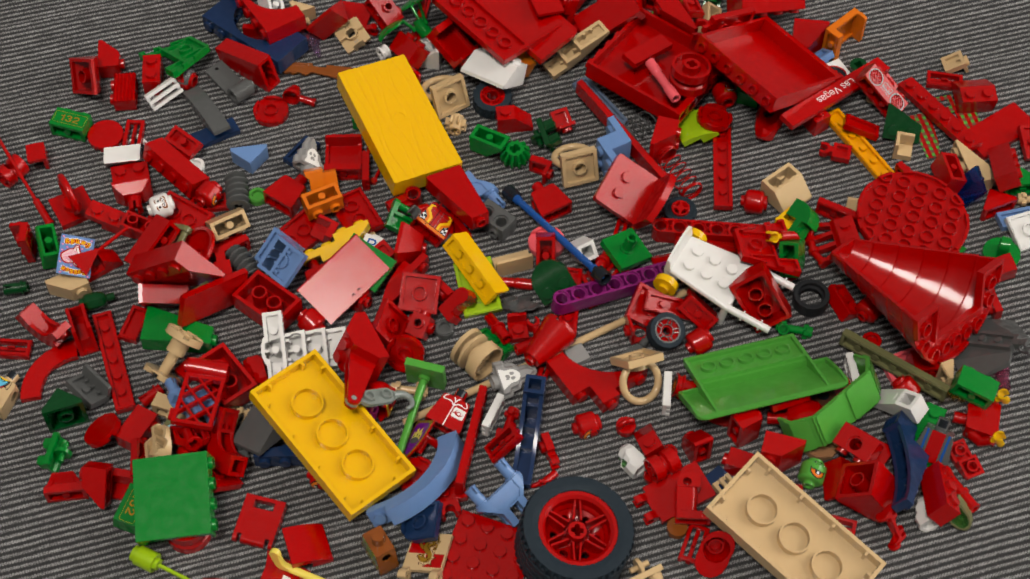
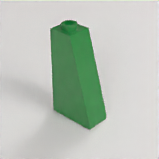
[140,306,218,353]

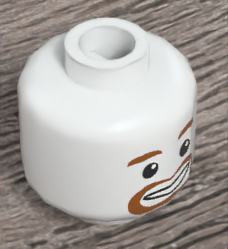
[146,193,176,218]

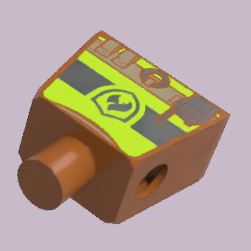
[361,525,399,576]

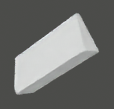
[103,144,142,166]

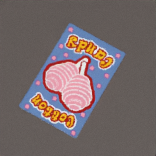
[56,233,95,279]

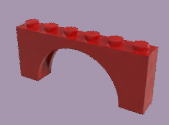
[235,0,307,45]

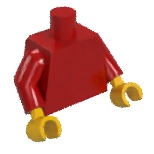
[952,388,1010,447]

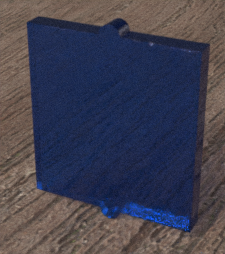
[958,166,987,208]

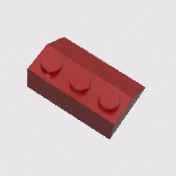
[729,261,792,333]
[199,342,258,407]

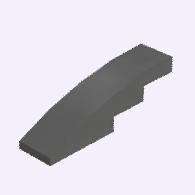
[182,86,231,136]

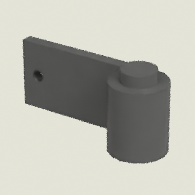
[205,60,256,104]

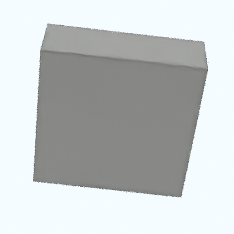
[564,343,591,365]

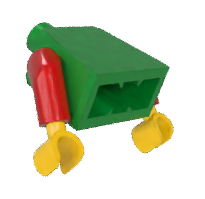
[765,230,805,286]

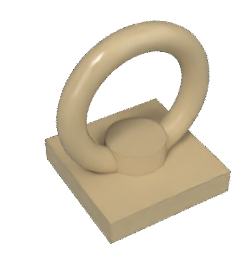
[421,73,471,120]
[551,143,599,189]
[610,348,664,405]

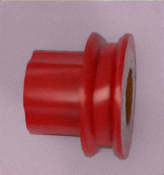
[671,373,696,399]

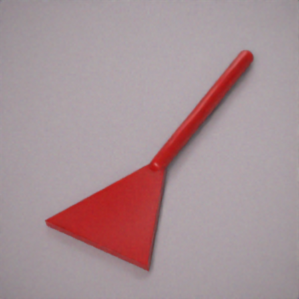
[68,226,129,276]

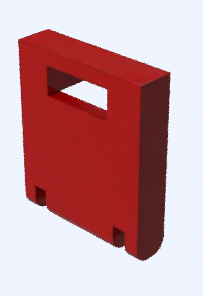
[232,493,288,550]

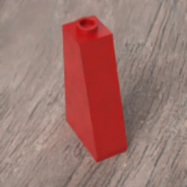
[215,38,281,92]
[426,165,489,230]

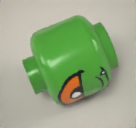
[798,458,827,490]

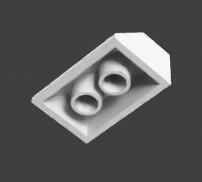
[460,47,527,90]

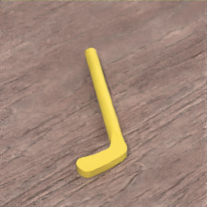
[269,548,325,579]

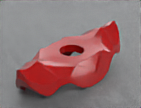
[754,105,785,141]

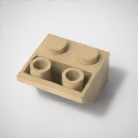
[760,162,812,213]

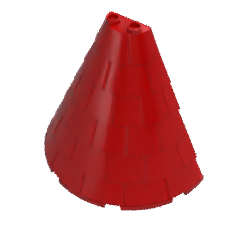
[829,238,1005,365]

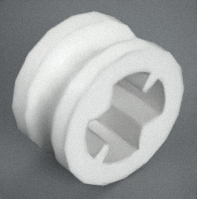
[376,44,392,60]

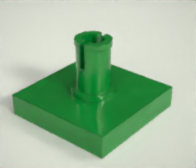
[600,228,652,273]

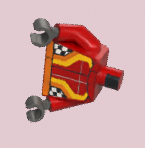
[407,202,454,248]

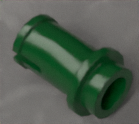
[3,279,29,296]

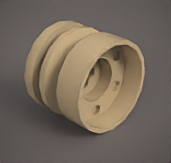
[450,328,503,381]

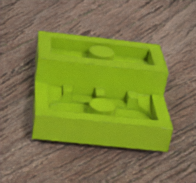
[679,109,720,147]

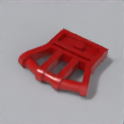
[805,214,860,269]

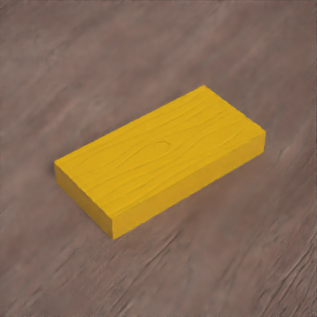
[337,54,463,196]

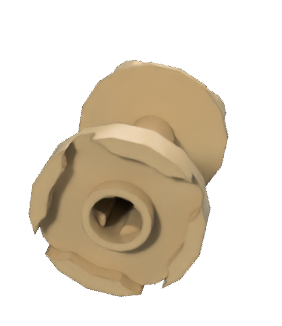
[143,323,204,385]

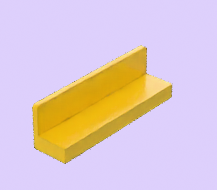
[443,232,509,305]

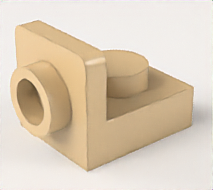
[940,50,970,73]

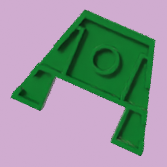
[138,36,210,79]

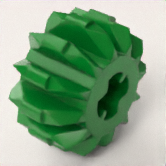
[500,139,530,169]

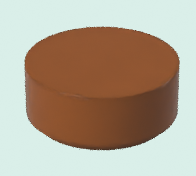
[666,517,688,539]

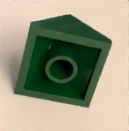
[41,388,90,433]

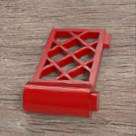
[168,357,231,431]

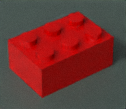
[232,270,303,331]

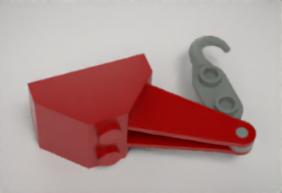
[333,312,415,410]

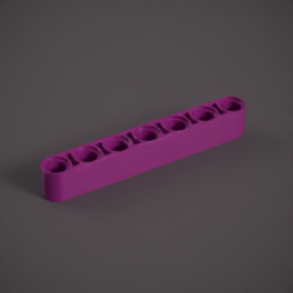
[551,261,667,315]

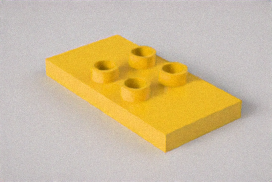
[249,349,416,521]

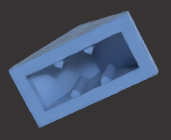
[230,144,269,174]

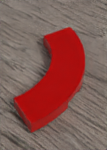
[20,340,79,403]

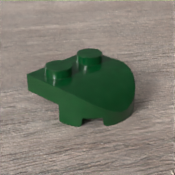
[531,259,577,306]

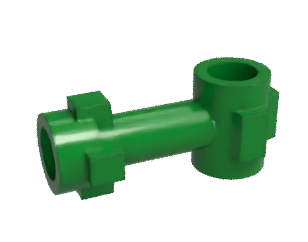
[775,320,813,339]

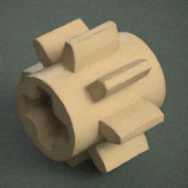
[444,113,467,136]

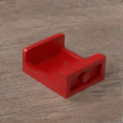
[426,17,481,69]
[324,133,363,180]

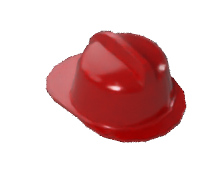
[695,530,735,578]

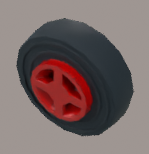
[663,196,697,220]

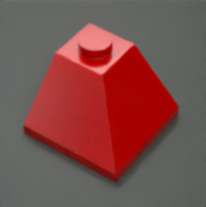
[791,18,830,53]
[394,222,427,271]

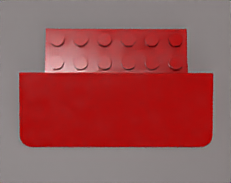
[432,0,577,65]

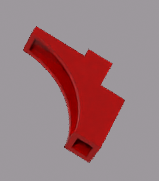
[546,352,648,413]

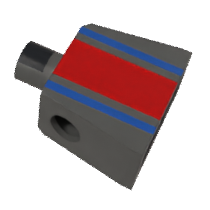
[916,416,955,466]

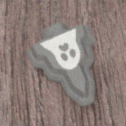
[292,136,324,176]
[489,361,537,400]

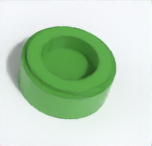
[248,187,265,206]

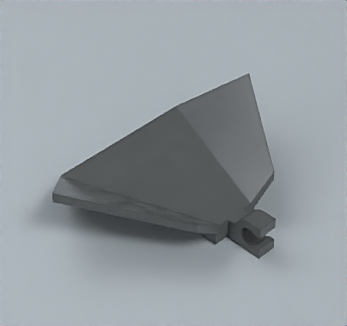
[954,319,1030,376]

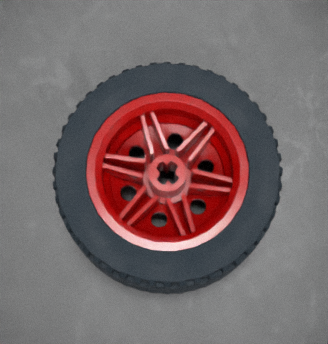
[514,476,635,579]

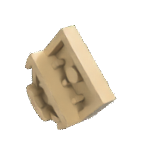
[144,423,172,458]

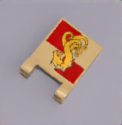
[397,534,453,579]

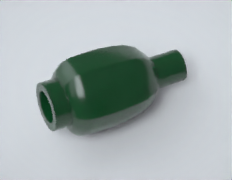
[78,291,115,312]

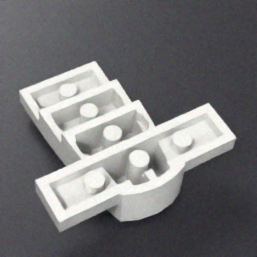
[261,310,346,379]

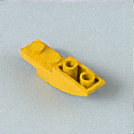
[304,220,371,267]

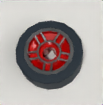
[646,312,685,351]

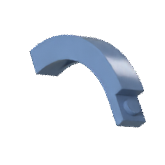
[366,430,464,527]

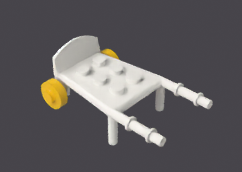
[653,226,796,334]

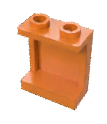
[822,8,867,61]

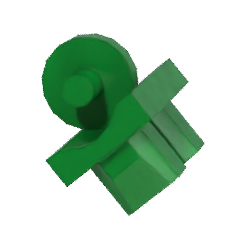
[36,432,72,473]

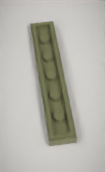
[839,328,951,402]

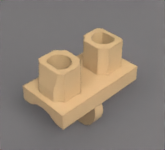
[629,558,664,579]

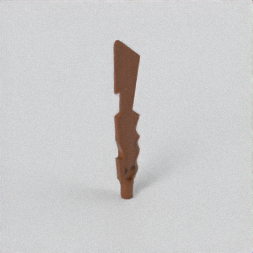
[282,62,353,79]

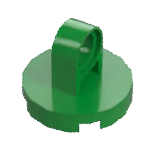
[981,236,1020,266]

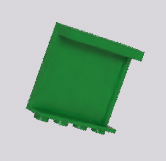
[132,451,218,546]

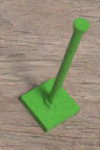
[397,357,447,454]

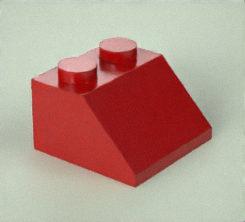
[951,79,998,114]
[649,115,682,164]
[760,430,807,472]

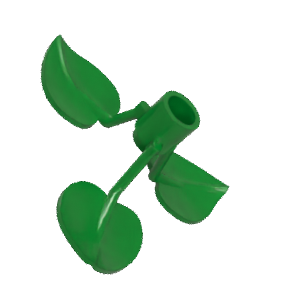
[378,0,432,43]

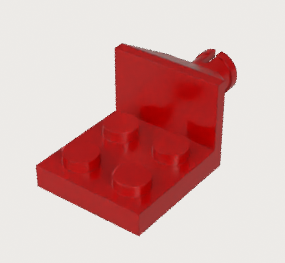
[110,160,154,215]

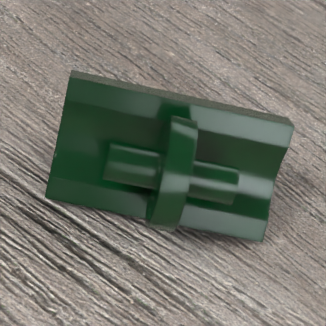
[530,117,562,153]

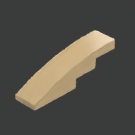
[543,20,610,80]

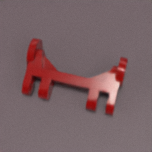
[875,504,907,551]

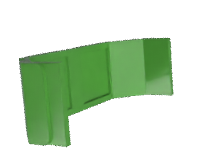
[777,354,881,452]

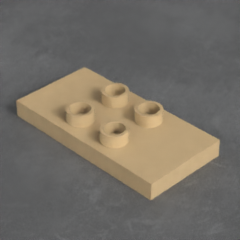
[703,451,887,579]

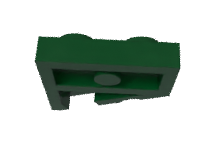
[882,103,922,144]

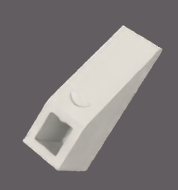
[874,389,929,424]

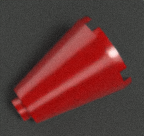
[524,313,576,367]

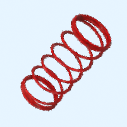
[655,145,703,200]

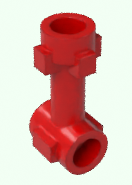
[495,406,520,439]

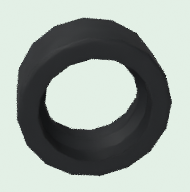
[792,279,830,317]

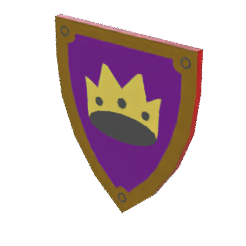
[404,420,438,458]

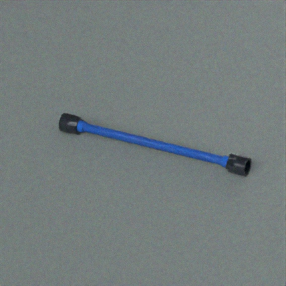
[502,184,612,286]

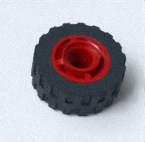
[473,81,512,120]

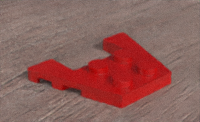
[732,219,802,277]

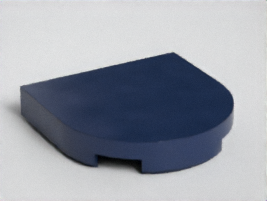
[401,500,443,544]

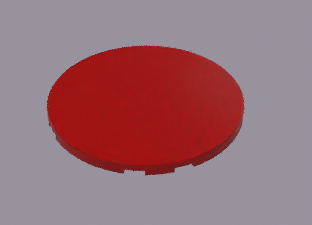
[856,170,970,251]

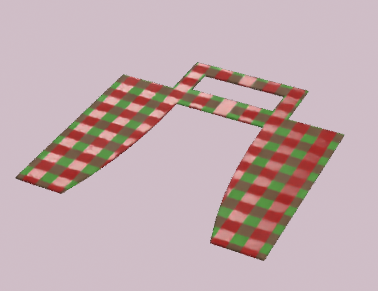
[909,94,980,159]

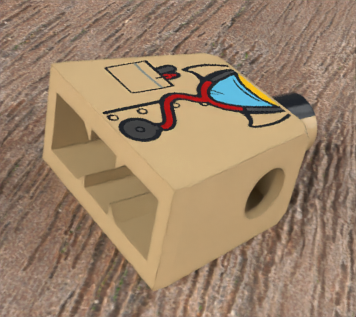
[0,370,20,420]

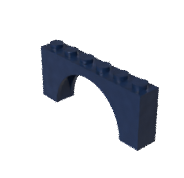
[202,0,309,74]

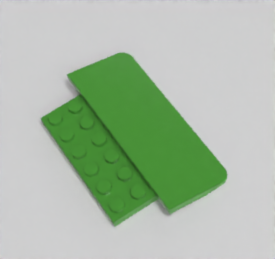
[678,333,849,420]

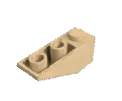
[951,140,995,194]

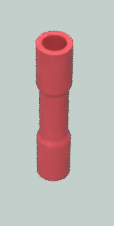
[645,58,681,103]

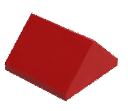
[305,0,349,40]
[69,56,101,95]

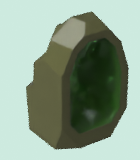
[949,494,973,531]

